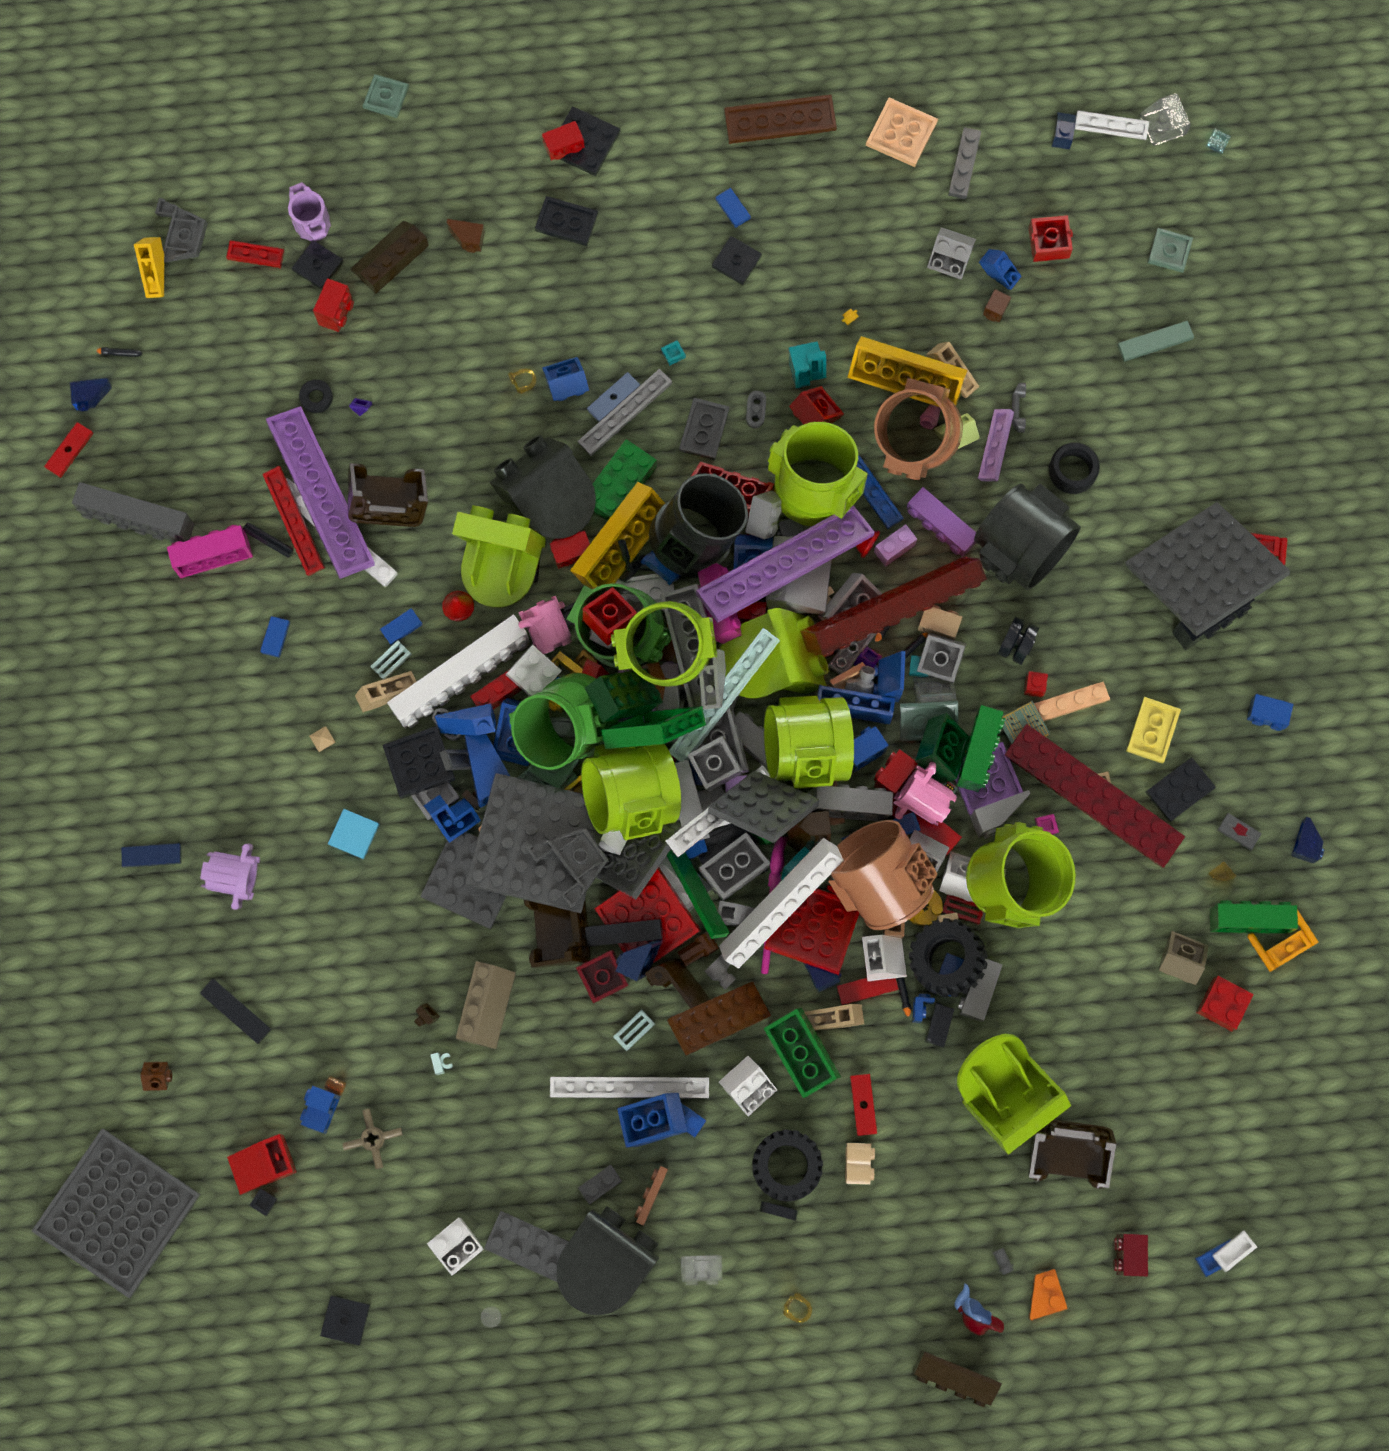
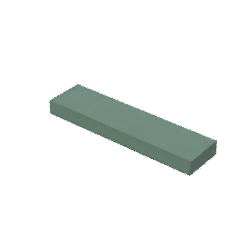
[1117,321,1194,362]

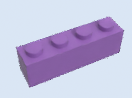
[906,487,976,557]

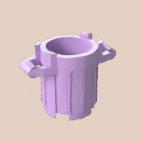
[288,182,331,241]
[200,844,260,910]

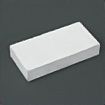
[1212,1231,1257,1272]

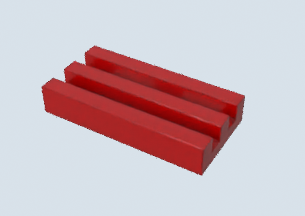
[942,895,983,925]

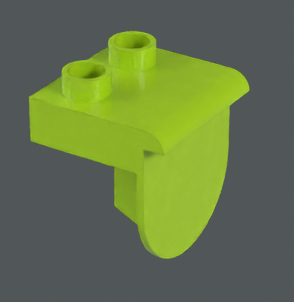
[452,505,546,608]
[720,608,829,698]
[957,1034,1071,1155]

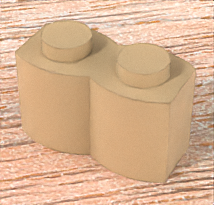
[845,1143,875,1184]

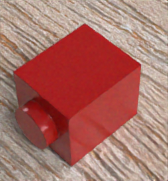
[1024,671,1048,698]

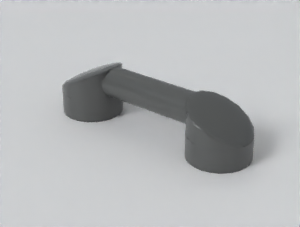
[1012,383,1026,433]

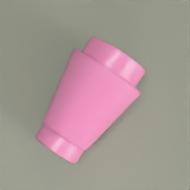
[920,404,941,429]

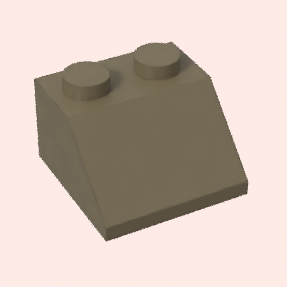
[1159,931,1209,985]

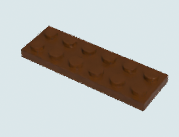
[724,94,837,144]
[667,981,771,1056]

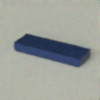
[121,843,181,868]

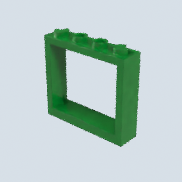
[601,706,706,749]

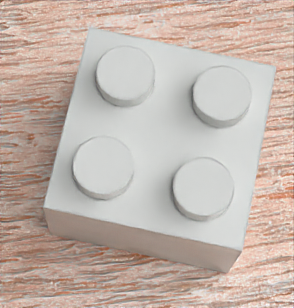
[505,645,562,696]

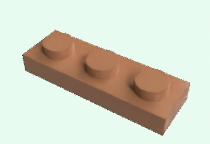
[634,1166,668,1226]

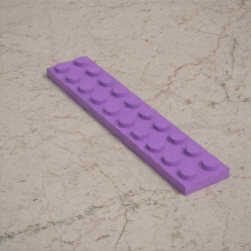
[266,406,375,579]
[696,505,875,623]

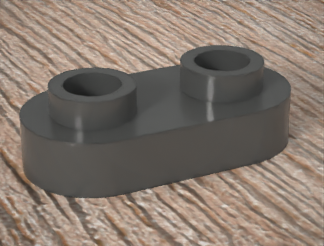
[746,391,766,429]

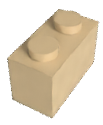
[918,604,962,640]

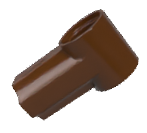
[677,932,719,967]

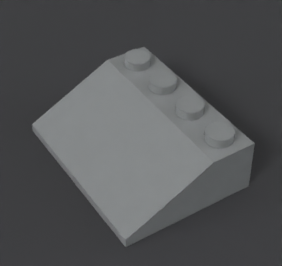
[766,536,832,614]

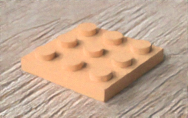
[866,97,938,167]

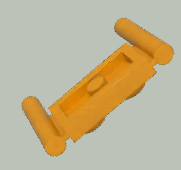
[1247,909,1319,972]

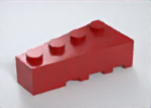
[691,462,774,518]

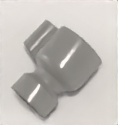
[845,666,876,694]
[704,954,736,989]

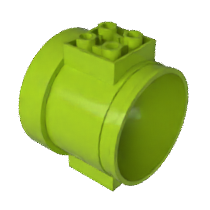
[768,422,868,526]
[611,601,718,687]
[764,696,854,788]
[581,744,681,840]
[966,822,1076,928]

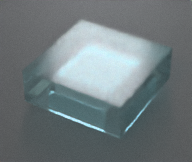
[1206,129,1231,154]

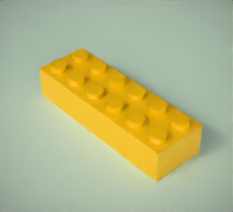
[847,336,968,407]
[570,482,665,589]

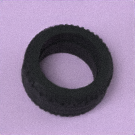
[1048,442,1100,494]

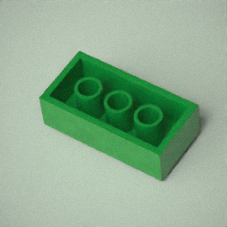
[593,439,657,521]
[956,705,1005,793]
[1210,900,1298,934]
[763,1008,841,1098]

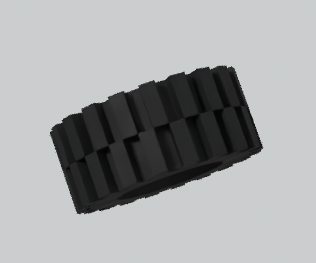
[752,1129,823,1202]

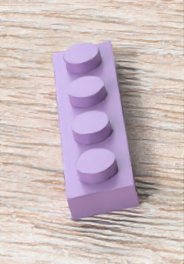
[978,409,1014,481]

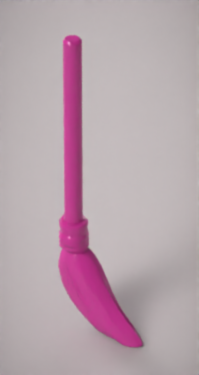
[761,836,788,974]

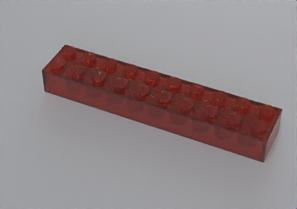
[800,557,987,657]

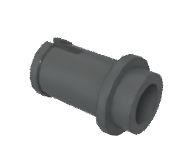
[992,1248,1014,1275]

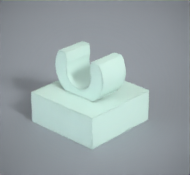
[431,1053,453,1075]

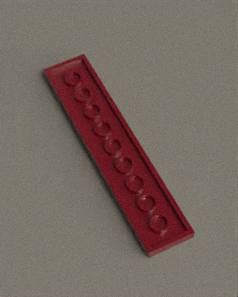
[1004,724,1186,868]

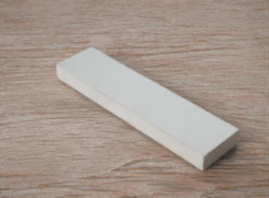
[1075,110,1150,140]

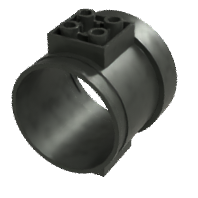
[649,473,748,578]
[974,484,1081,590]

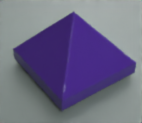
[349,398,372,416]

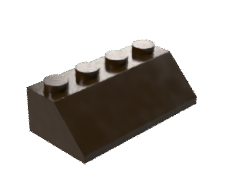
[350,221,429,294]
[787,811,831,852]
[913,1350,1002,1408]

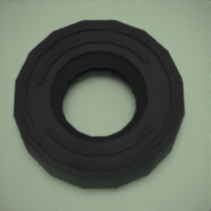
[299,379,333,413]

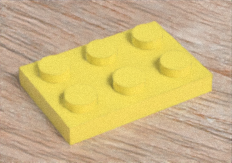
[1126,697,1181,764]

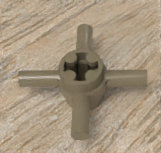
[343,1109,403,1169]

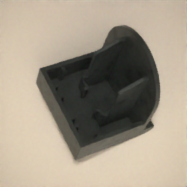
[489,435,596,539]
[556,1206,659,1315]

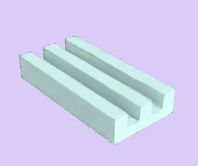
[370,641,412,680]
[613,1009,655,1051]

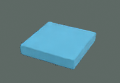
[328,809,380,859]

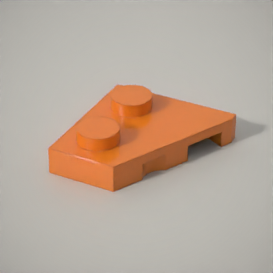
[1029,1269,1068,1320]

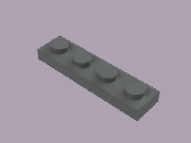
[948,127,981,199]

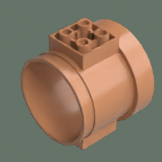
[874,378,963,480]
[828,820,937,930]

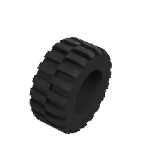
[909,918,988,997]

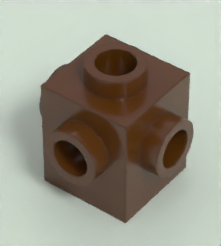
[140,1062,173,1091]

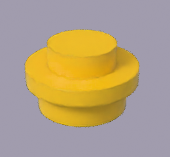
[841,309,859,325]

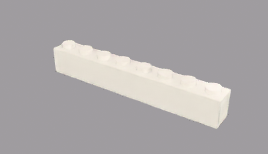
[719,838,844,968]

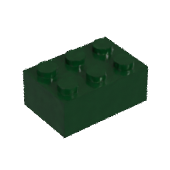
[915,713,970,784]

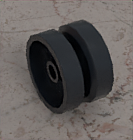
[997,616,1040,665]

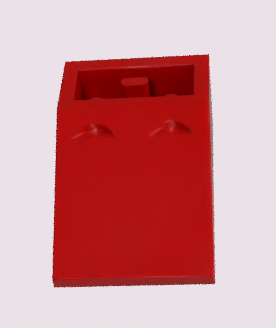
[227,1134,297,1195]

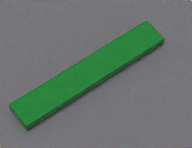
[666,849,730,939]

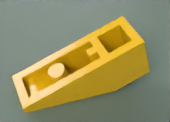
[134,237,164,298]

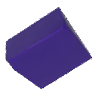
[854,646,882,668]

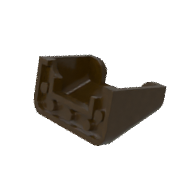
[348,463,428,527]
[524,900,590,968]
[645,959,711,1009]
[1028,1120,1117,1189]

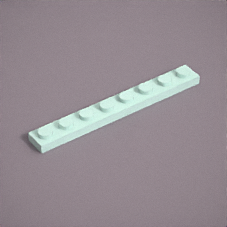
[669,628,780,762]

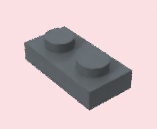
[578,1165,622,1205]

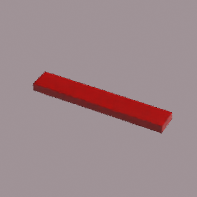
[262,466,325,576]

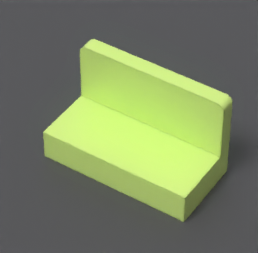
[934,413,980,449]

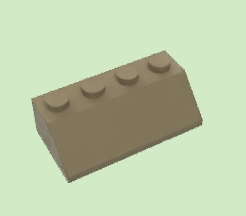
[456,961,516,1049]

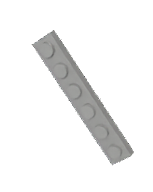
[578,369,672,456]

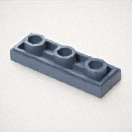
[587,372,640,422]

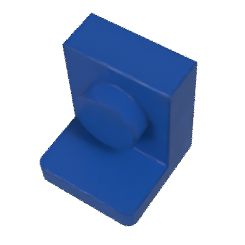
[912,994,935,1023]

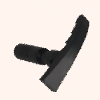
[618,539,646,582]

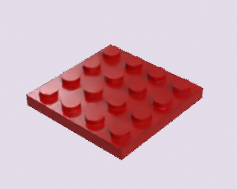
[595,867,701,963]
[764,889,859,975]

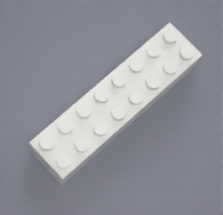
[387,614,530,729]

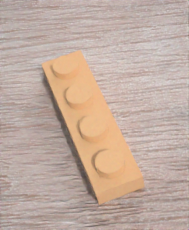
[1034,681,1110,722]

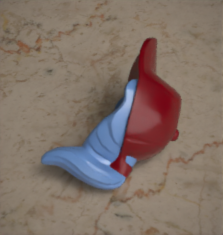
[955,1284,1004,1336]

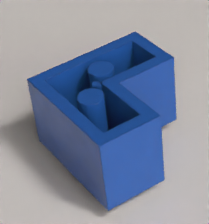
[423,794,481,843]
[300,1086,341,1134]

